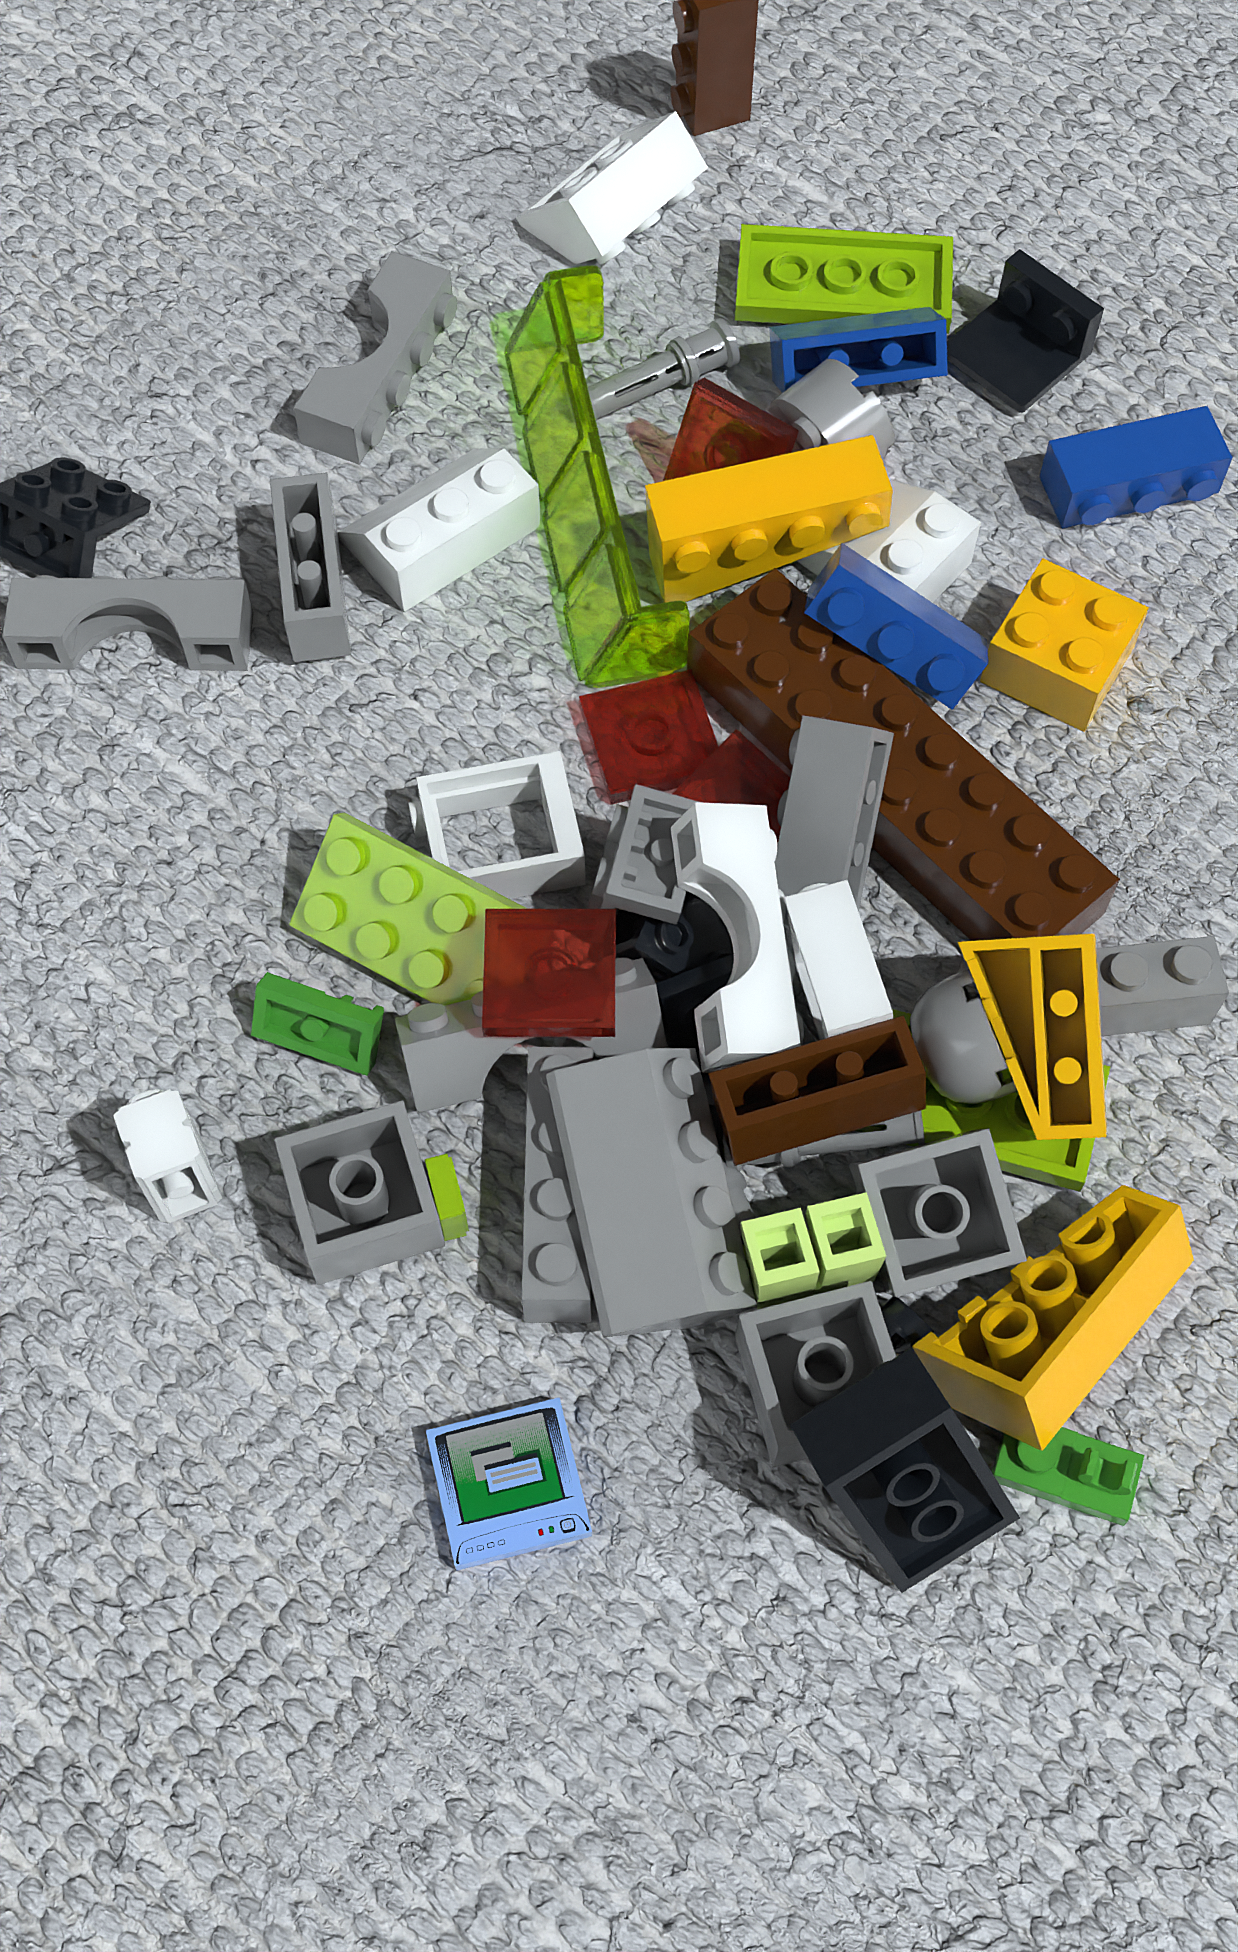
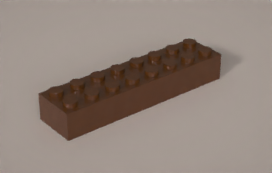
[686,568,1120,941]

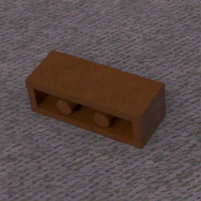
[670,0,759,136]
[709,1015,926,1166]

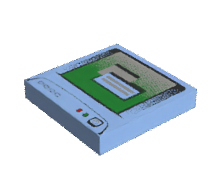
[426,1397,592,1571]

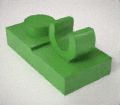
[251,972,384,1076]
[992,1427,1145,1526]

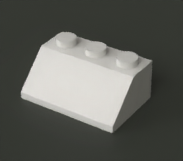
[516,111,708,264]
[338,448,541,612]

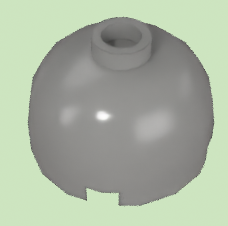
[910,969,1017,1104]

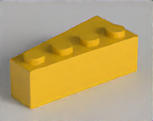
[645,435,893,610]
[912,1185,1194,1451]

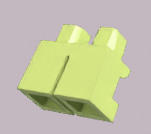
[741,1192,886,1310]

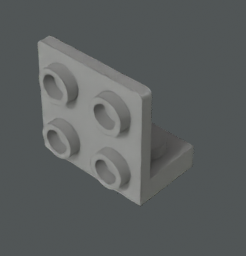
[584,784,702,947]

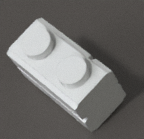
[113,1089,222,1224]

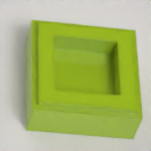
[425,1154,469,1241]

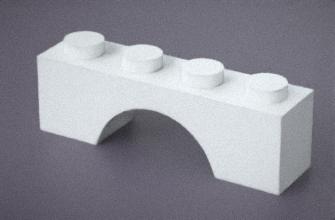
[671,802,804,1073]

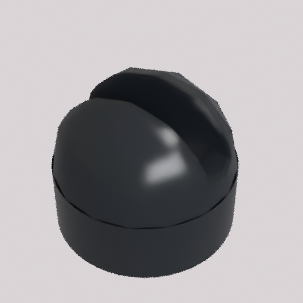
[881,1296,934,1354]

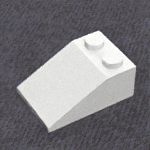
[797,479,981,603]

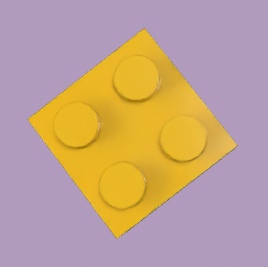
[980,558,1149,732]

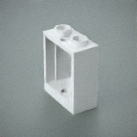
[408,751,586,899]
[784,880,893,1040]

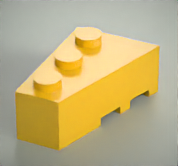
[958,933,1107,1140]

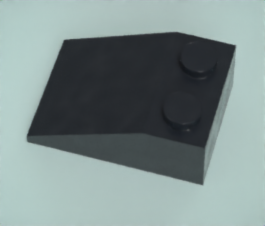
[790,1347,1020,1593]

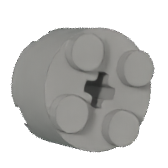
[761,359,895,459]

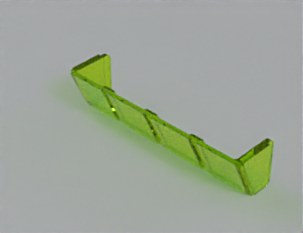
[504,265,690,688]

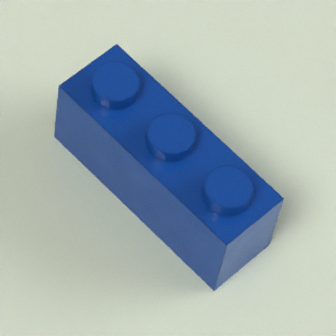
[769,307,948,393]
[1039,406,1233,529]
[804,543,988,710]

